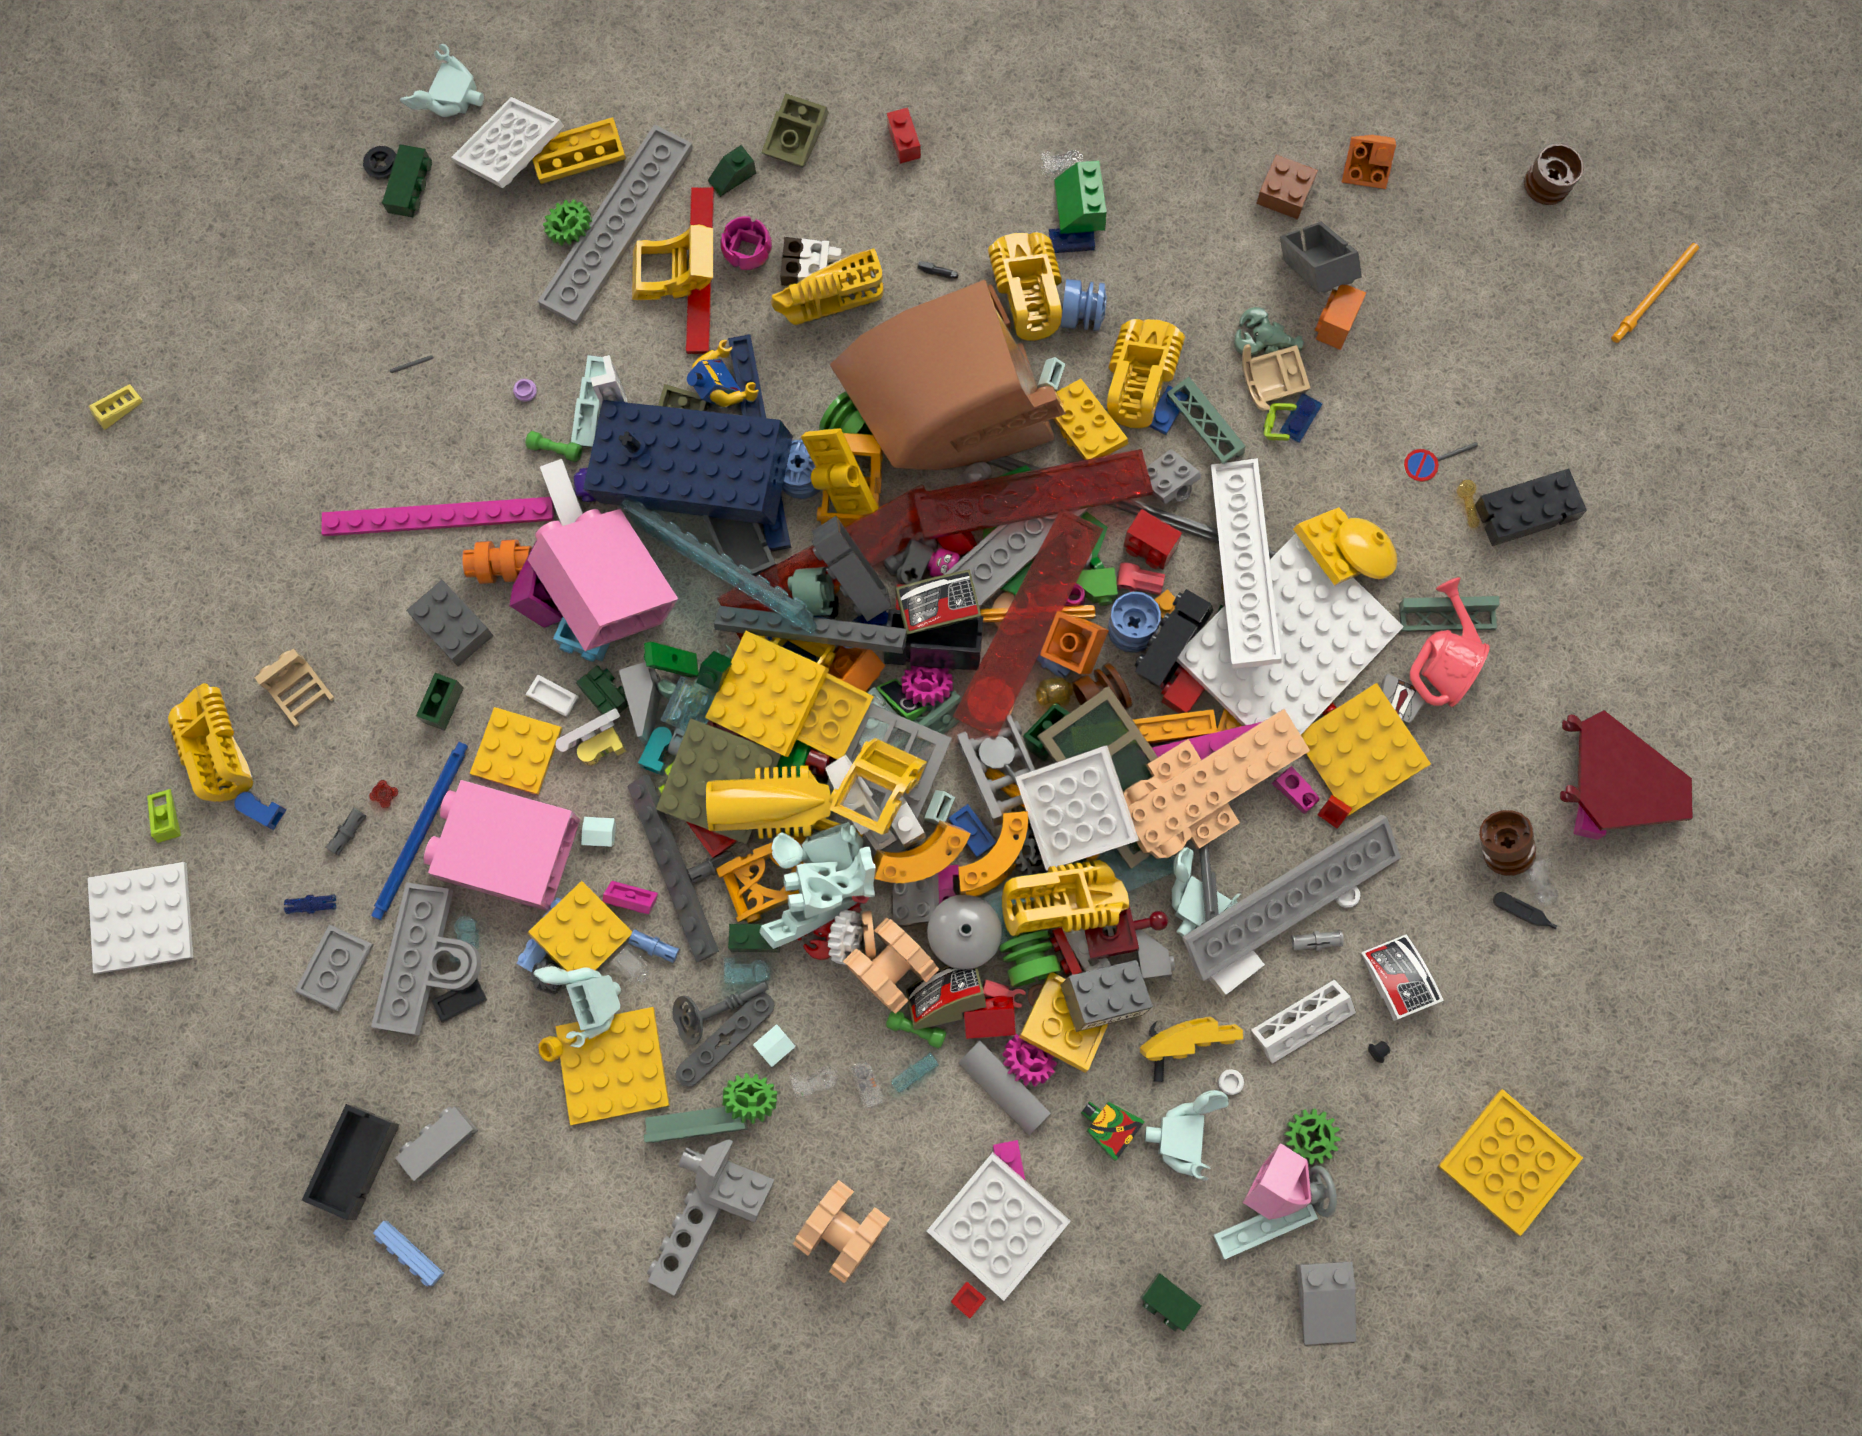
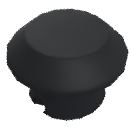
[1368,1041,1390,1063]

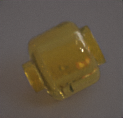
[1035,676,1073,709]

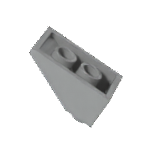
[619,662,661,747]
[1296,1261,1356,1345]

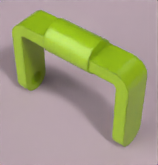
[1264,403,1297,441]

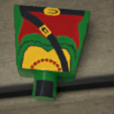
[1081,1101,1145,1161]

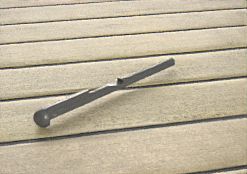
[1199,843,1219,925]

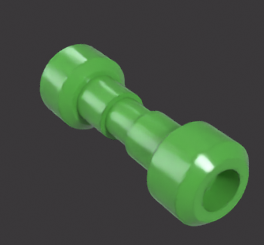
[525,431,582,462]
[886,1011,947,1049]

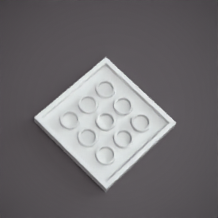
[451,97,564,188]
[1015,746,1139,871]
[88,862,193,974]
[927,1152,1070,1301]

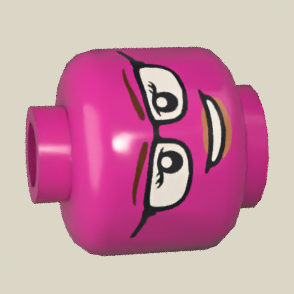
[927,548,960,578]

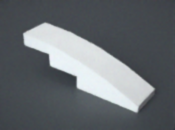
[540,459,583,526]

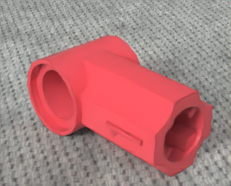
[1116,563,1165,595]

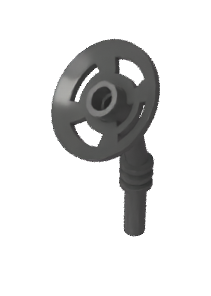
[673,981,769,1045]

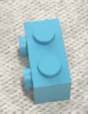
[553,617,610,662]

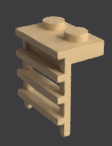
[254,648,335,727]

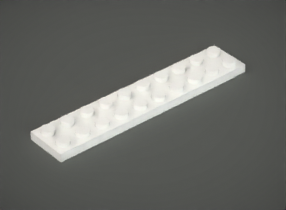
[1211,458,1282,669]

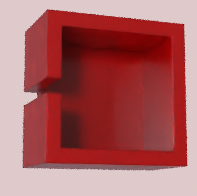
[1123,509,1182,570]

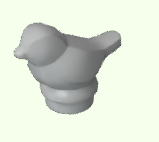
[955,461,991,487]

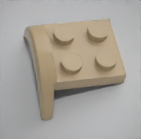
[1242,344,1311,411]

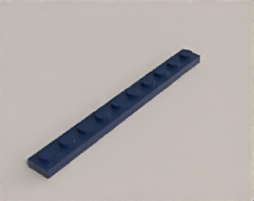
[728,334,791,552]

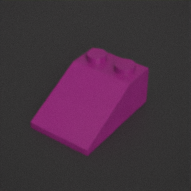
[509,540,563,628]

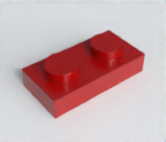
[1050,927,1082,975]

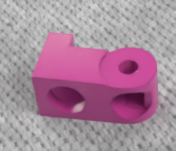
[1271,766,1320,814]
[938,865,959,904]

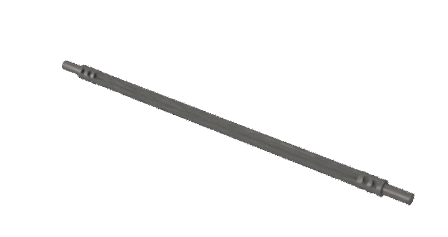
[986,456,1277,559]

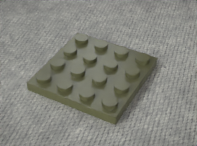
[656,718,781,844]

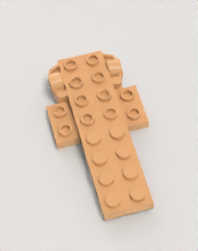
[1123,709,1310,859]

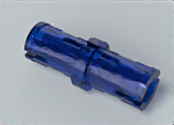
[284,894,337,914]

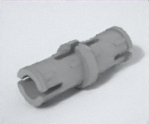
[1291,930,1344,951]

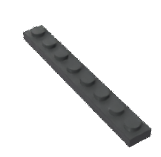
[714,606,907,654]
[628,775,719,962]

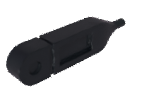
[1493,892,1557,929]

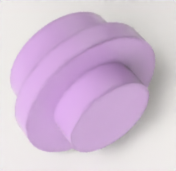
[513,379,537,402]

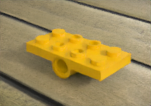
[1053,379,1129,466]
[801,428,879,515]

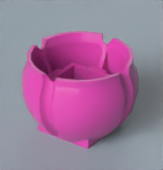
[720,216,772,270]

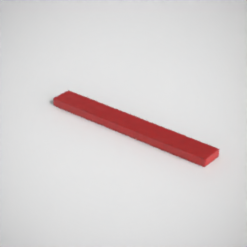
[686,187,714,354]

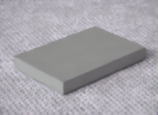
[295,924,373,1012]

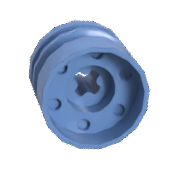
[1061,279,1107,332]
[782,440,820,499]
[1108,592,1161,653]

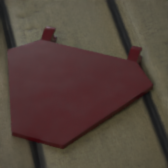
[1560,710,1693,831]

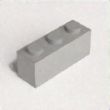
[395,1106,478,1182]

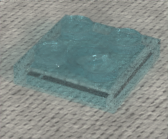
[660,676,716,731]

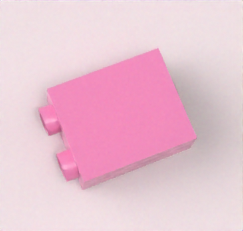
[528,509,678,651]
[424,780,580,911]

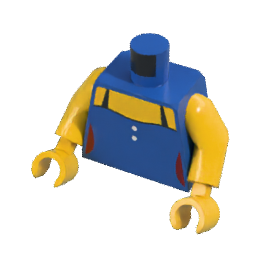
[687,340,759,407]

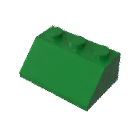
[1054,160,1107,234]

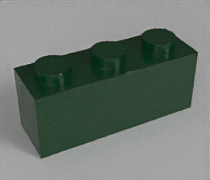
[382,144,432,218]

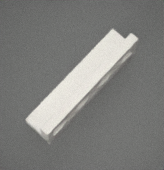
[591,355,627,405]
[1251,980,1356,1064]

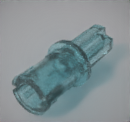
[891,1052,939,1092]

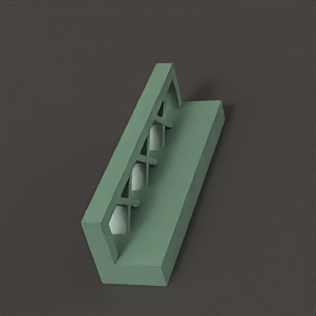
[1167,377,1246,464]
[1399,596,1500,632]
[889,691,970,756]
[644,1107,748,1143]

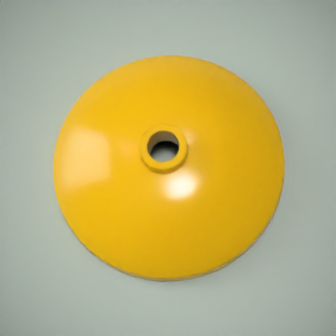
[1337,518,1397,579]

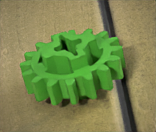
[543,199,592,246]
[722,1073,777,1124]
[1284,1109,1341,1165]

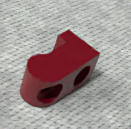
[805,749,836,780]

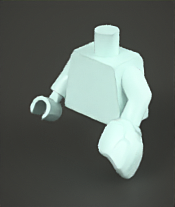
[400,44,484,117]
[772,822,863,877]
[1171,847,1241,937]
[534,966,621,1047]
[1145,1090,1228,1180]

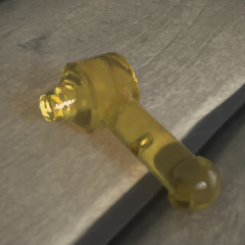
[1457,480,1480,528]

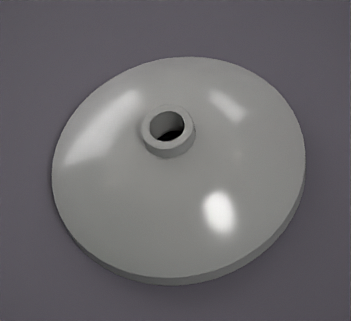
[927,895,1002,970]

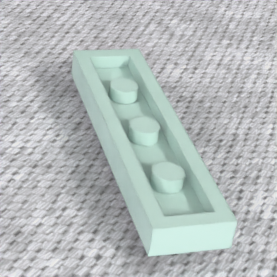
[1213,1204,1318,1259]

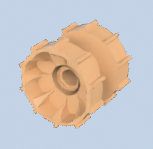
[843,917,939,1014]
[793,1180,890,1284]

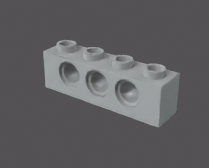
[647,1187,722,1296]

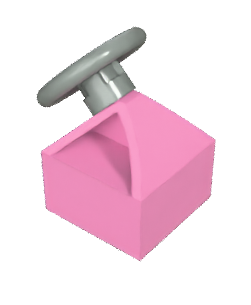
[1243,1143,1337,1220]

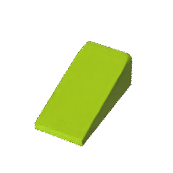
[147,789,181,843]

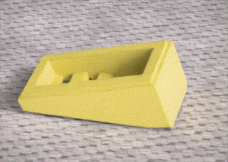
[89,384,143,430]

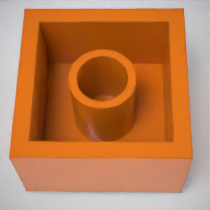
[1314,284,1366,350]

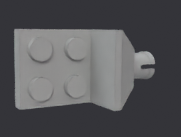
[679,1139,774,1222]

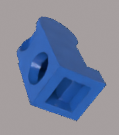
[235,792,286,830]

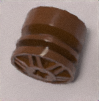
[1524,144,1584,205]
[1072,663,1133,724]
[1479,810,1536,876]

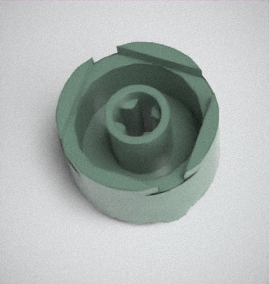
[788,567,834,616]

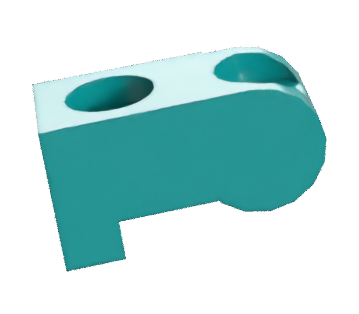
[638,727,673,776]

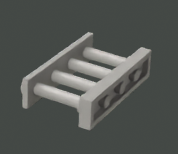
[957,714,1035,827]

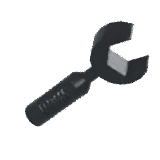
[1149,1021,1165,1082]

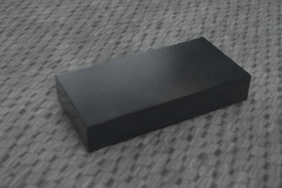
[431,979,487,1023]

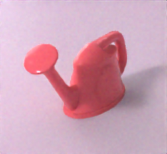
[1410,577,1490,707]

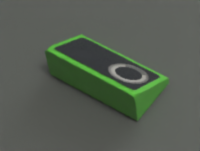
[876,678,927,721]

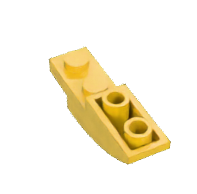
[1140,1017,1243,1061]

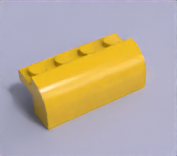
[532,117,626,184]

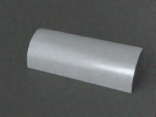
[959,1041,1051,1135]

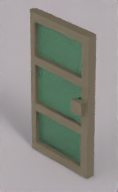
[1037,686,1158,869]

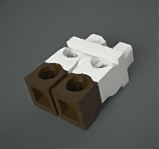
[780,237,842,286]

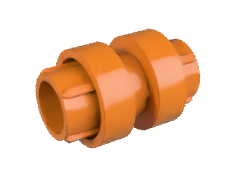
[462,539,532,584]

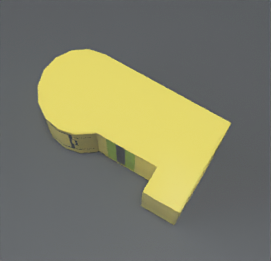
[577,727,626,765]

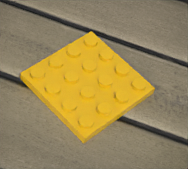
[705,631,829,757]
[1301,683,1431,816]
[556,1007,670,1126]
[1438,1089,1583,1236]

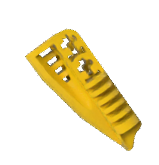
[988,232,1062,341]
[771,248,884,325]
[1107,319,1185,429]
[168,683,253,802]
[706,765,832,839]
[1002,860,1129,936]

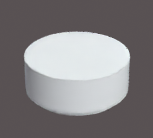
[1335,886,1360,908]
[1218,1069,1244,1095]

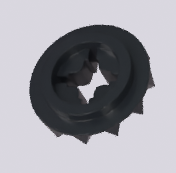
[363,146,397,180]

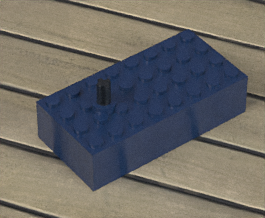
[583,400,793,525]

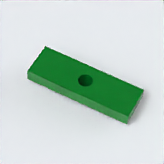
[644,641,699,678]

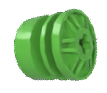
[819,391,872,435]
[999,930,1061,987]

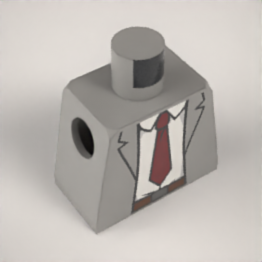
[1380,674,1425,727]

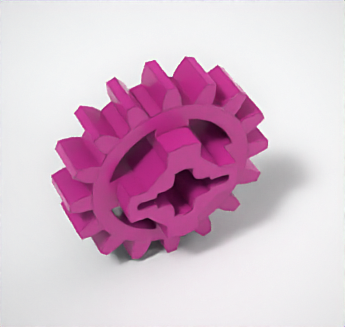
[901,666,953,707]
[1002,1034,1057,1087]

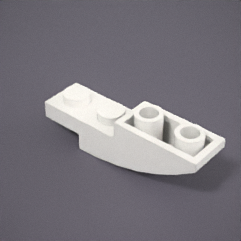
[825,755,898,851]

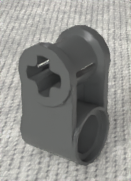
[896,539,933,585]

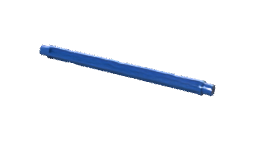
[371,742,468,920]

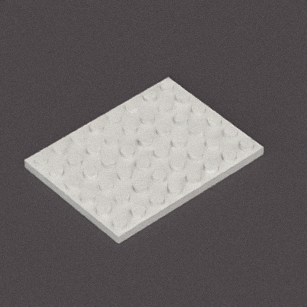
[1176,533,1404,735]

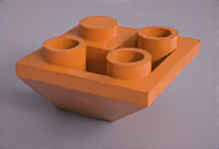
[1342,135,1396,189]

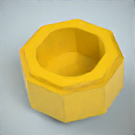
[538,1036,563,1062]

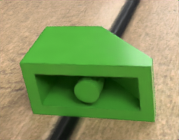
[1066,568,1118,606]

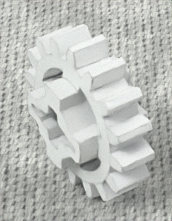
[828,910,863,965]

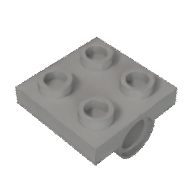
[1135,449,1201,504]
[892,873,939,926]

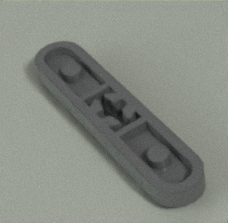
[676,993,775,1087]

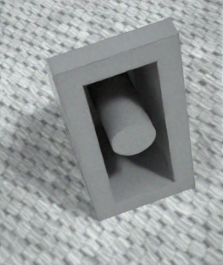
[1136,930,1175,980]

